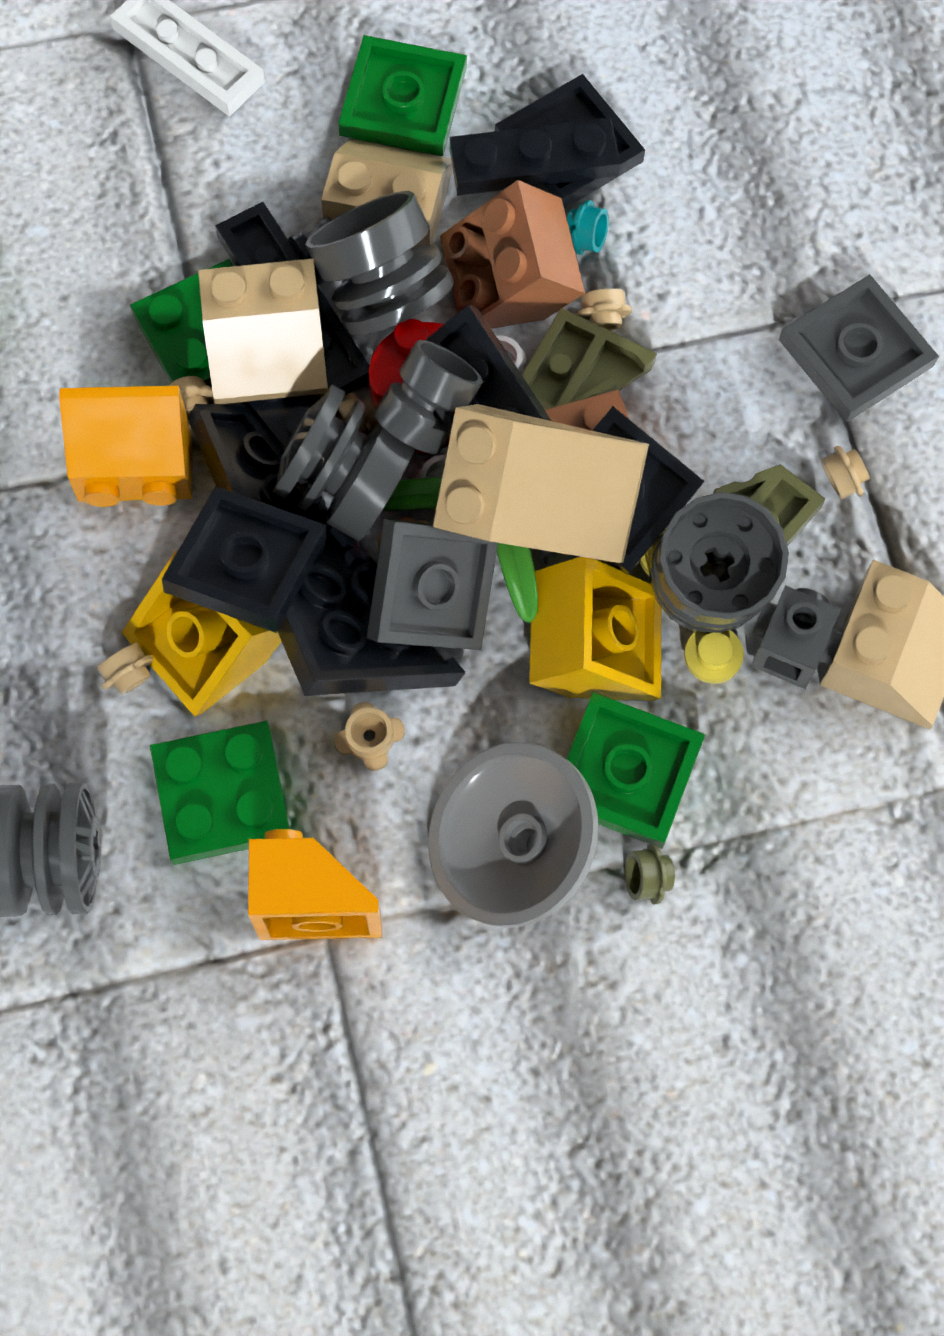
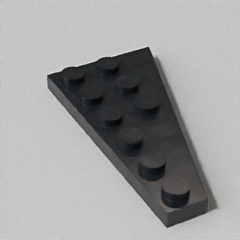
[188,404,466,696]

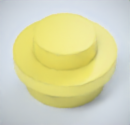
[684,630,744,684]

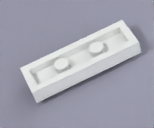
[110,0,265,117]

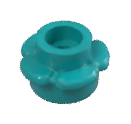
[567,200,609,255]

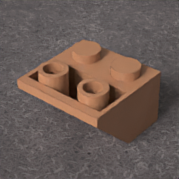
[440,180,585,329]

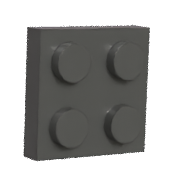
[779,274,939,423]
[367,519,498,650]

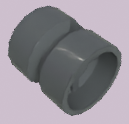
[374,340,483,454]

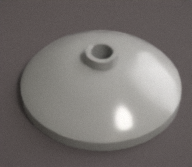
[428,742,598,928]

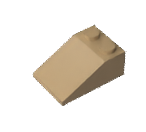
[433,404,649,563]

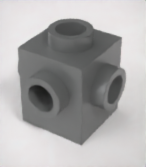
[750,585,843,689]

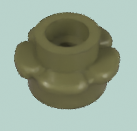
[624,844,675,905]

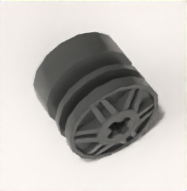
[305,191,454,335]
[272,384,415,541]
[649,492,789,634]
[0,782,101,917]

